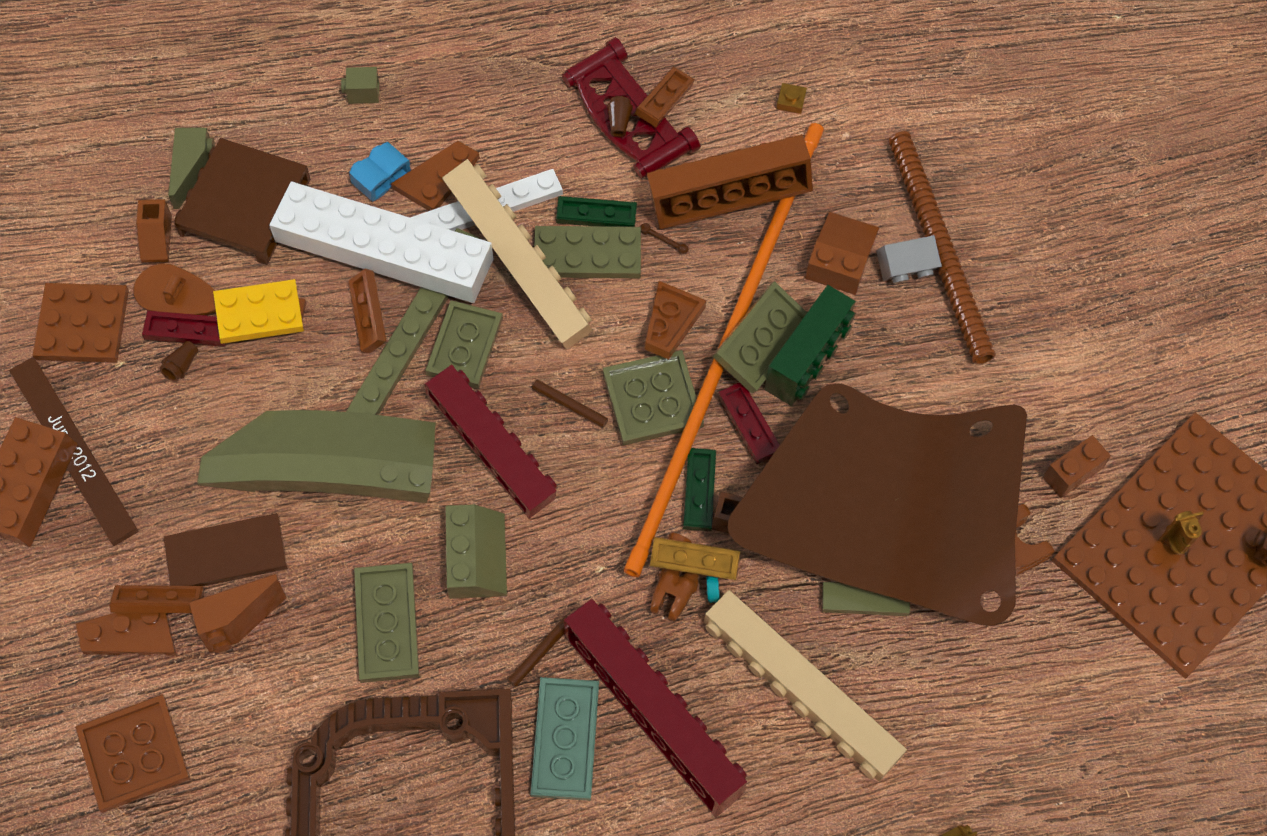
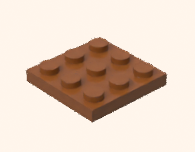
[32,283,129,363]
[75,694,191,813]

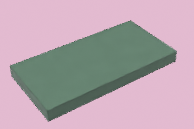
[531,677,599,801]

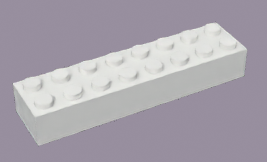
[269,182,494,303]

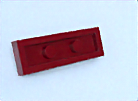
[142,310,226,347]
[718,382,780,464]

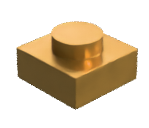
[776,83,807,114]

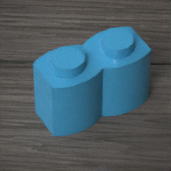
[349,142,411,202]

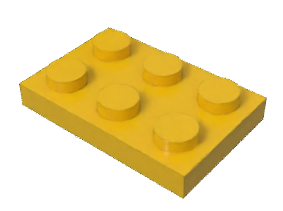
[213,279,304,344]

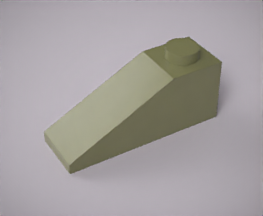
[168,128,215,209]

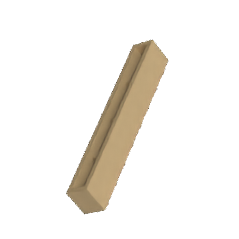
[442,159,593,349]
[704,590,907,782]

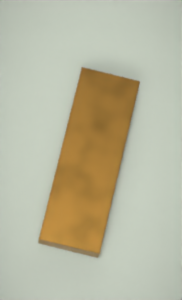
[650,537,741,580]

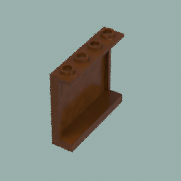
[174,138,311,265]

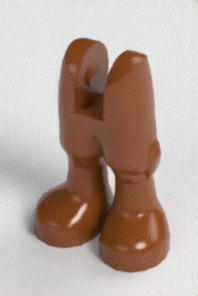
[650,533,704,622]

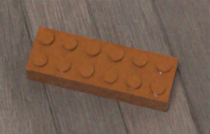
[647,134,813,229]

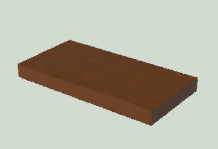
[164,513,288,586]

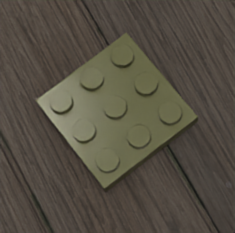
[603,350,704,446]

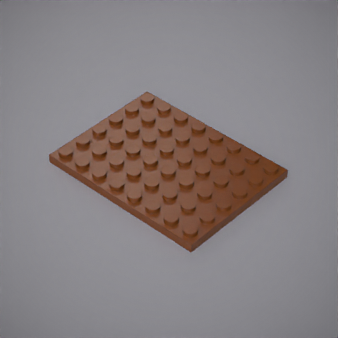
[1052,412,1267,679]

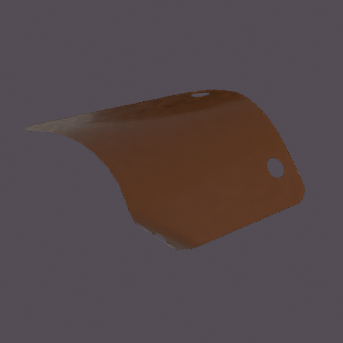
[728,383,1027,626]

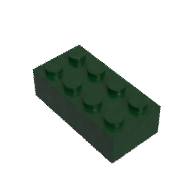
[764,285,856,406]

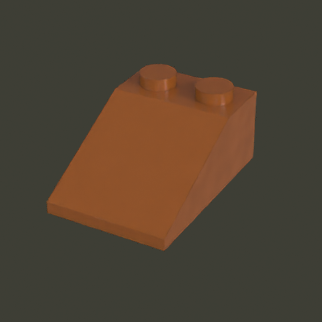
[805,211,879,295]
[189,574,287,653]

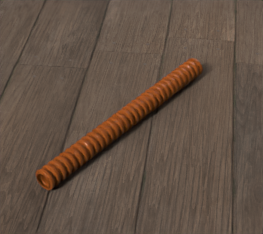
[888,131,996,364]

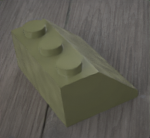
[446,504,507,599]

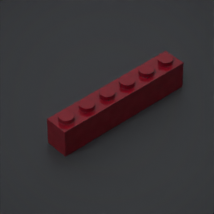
[425,364,557,519]

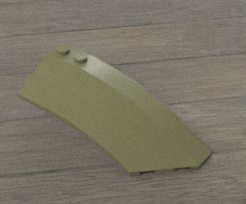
[197,410,436,503]

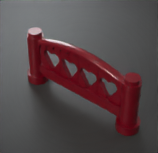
[562,37,701,179]

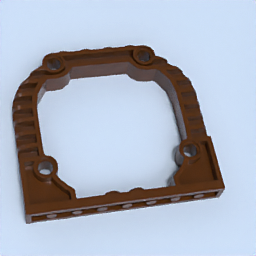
[285,689,515,836]

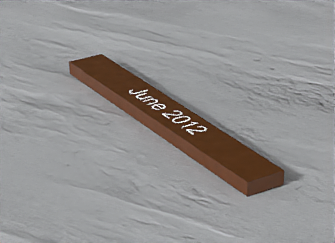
[9,357,139,546]

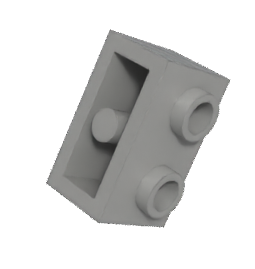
[876,235,942,284]

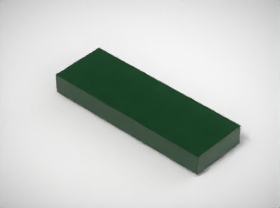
[556,196,637,227]
[683,448,716,531]

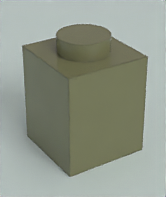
[341,67,380,104]

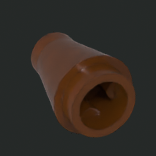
[607,96,633,137]
[159,341,198,382]

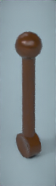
[640,223,689,254]

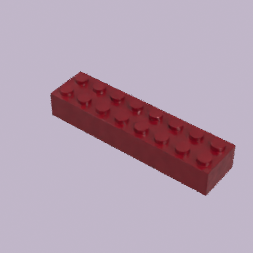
[564,598,747,818]

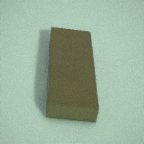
[822,582,910,616]

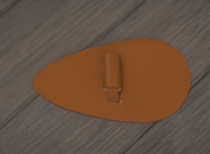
[133,263,216,315]

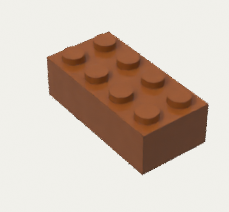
[0,417,78,547]

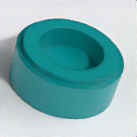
[707,576,720,603]

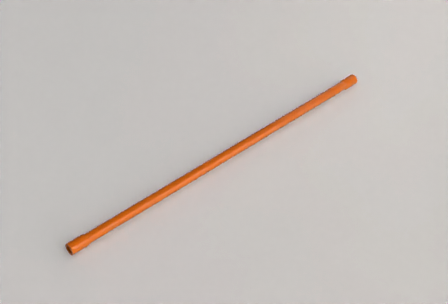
[624,123,824,577]

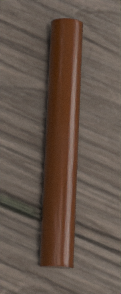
[532,379,608,428]
[507,615,568,687]

